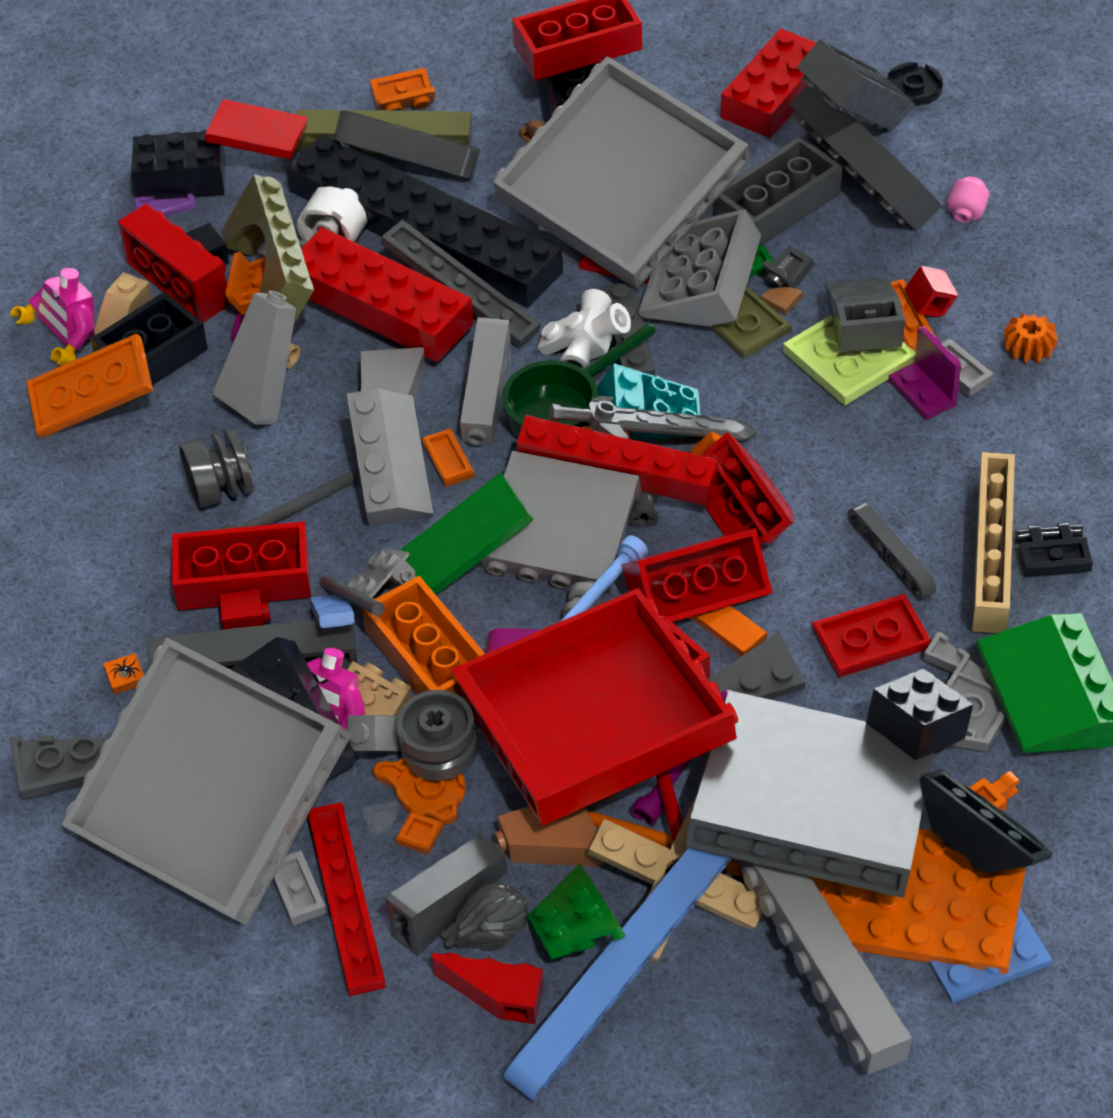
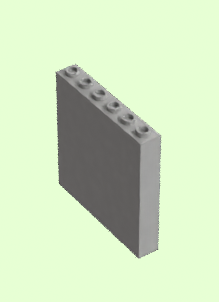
[493,56,750,290]
[62,637,352,925]

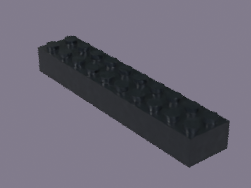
[286,134,563,308]

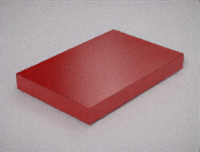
[205,99,308,160]
[811,593,932,678]

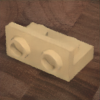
[348,661,414,716]

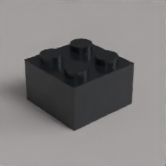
[866,669,974,760]

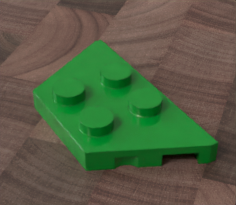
[527,864,626,959]

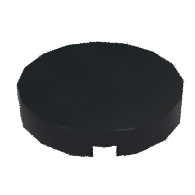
[887,62,943,106]

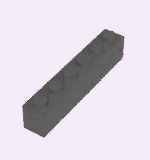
[149,620,358,669]

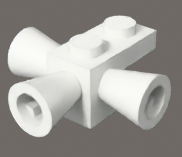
[537,289,631,369]

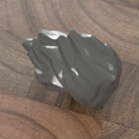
[441,883,529,951]

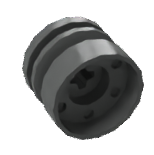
[179,428,253,508]

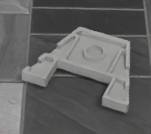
[924,631,1007,752]

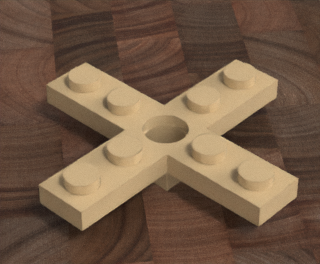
[588,793,763,963]

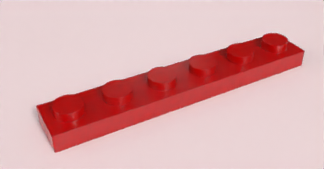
[308,802,386,996]

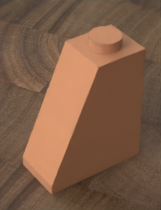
[494,806,604,867]

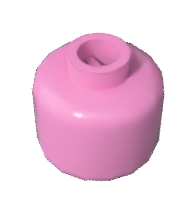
[946,176,990,223]

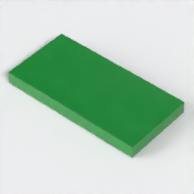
[400,472,534,595]

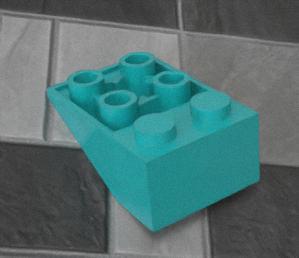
[597,363,700,440]

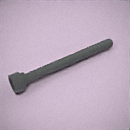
[220,471,357,529]

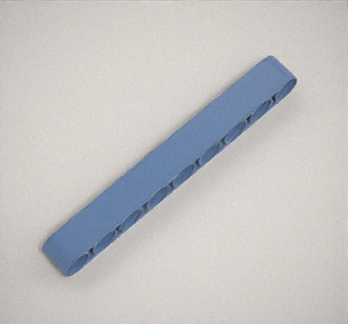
[503,848,732,1101]

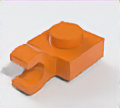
[969,771,1020,811]

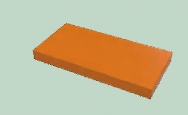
[26,334,153,437]

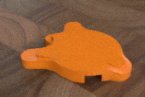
[373,757,465,825]

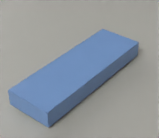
[310,594,355,628]

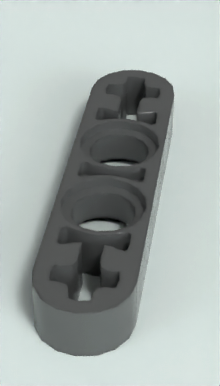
[847,502,936,601]

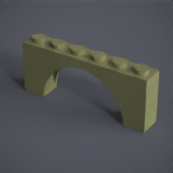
[222,174,314,323]

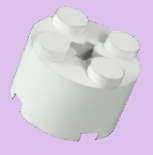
[297,187,367,242]

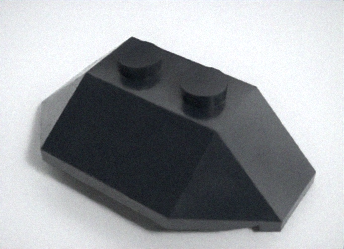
[919,769,1053,874]

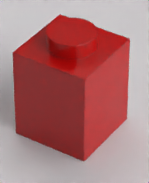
[904,266,959,317]
[219,589,271,630]

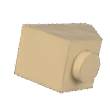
[95,272,152,335]

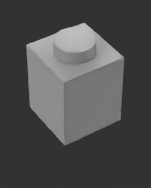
[347,715,401,751]

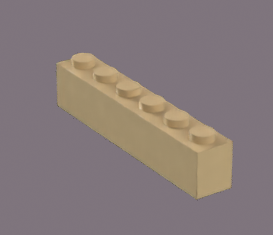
[972,452,1015,633]

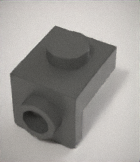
[762,245,815,288]

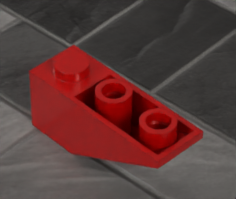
[432,953,544,1025]

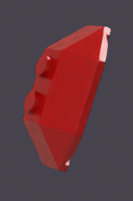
[703,431,794,545]

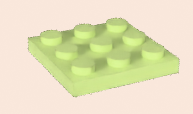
[783,315,916,406]

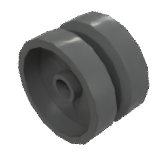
[396,690,478,781]

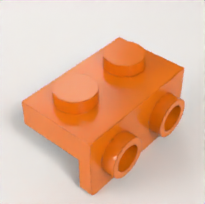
[370,67,435,111]
[225,252,266,315]

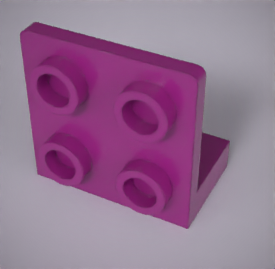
[888,326,961,421]

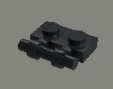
[1015,522,1093,577]

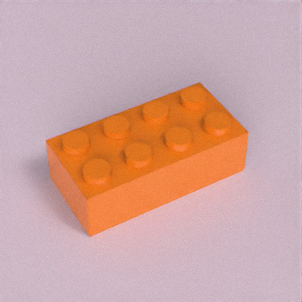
[362,576,485,695]

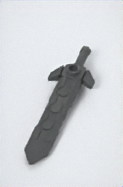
[548,396,757,441]

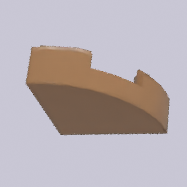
[518,119,545,143]
[760,287,803,315]

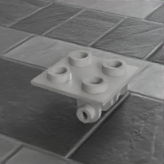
[348,548,416,598]

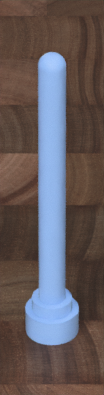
[560,535,648,622]

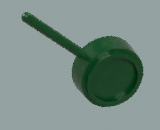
[502,324,656,439]

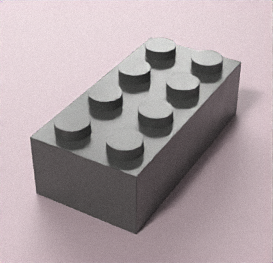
[713,137,842,247]

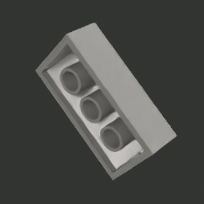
[347,388,434,526]

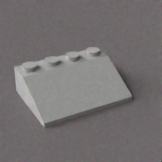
[638,209,761,326]

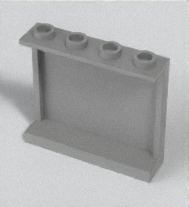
[481,451,641,594]

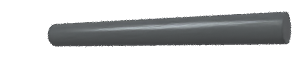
[319,575,385,616]

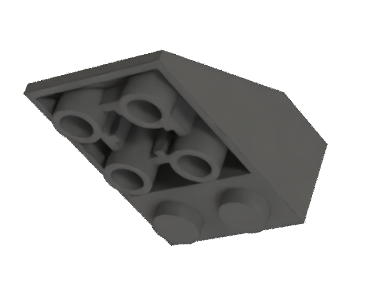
[825,277,905,352]

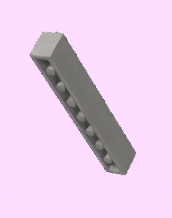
[731,858,912,1075]

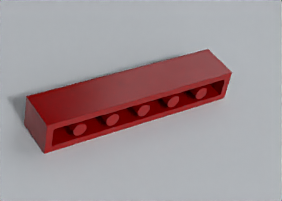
[517,415,717,506]

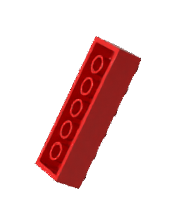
[301,227,474,362]

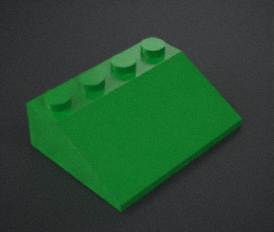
[975,613,1113,753]

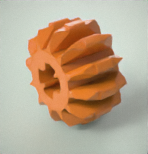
[1003,312,1058,364]

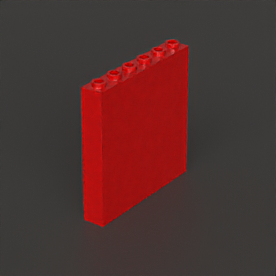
[451,588,738,826]

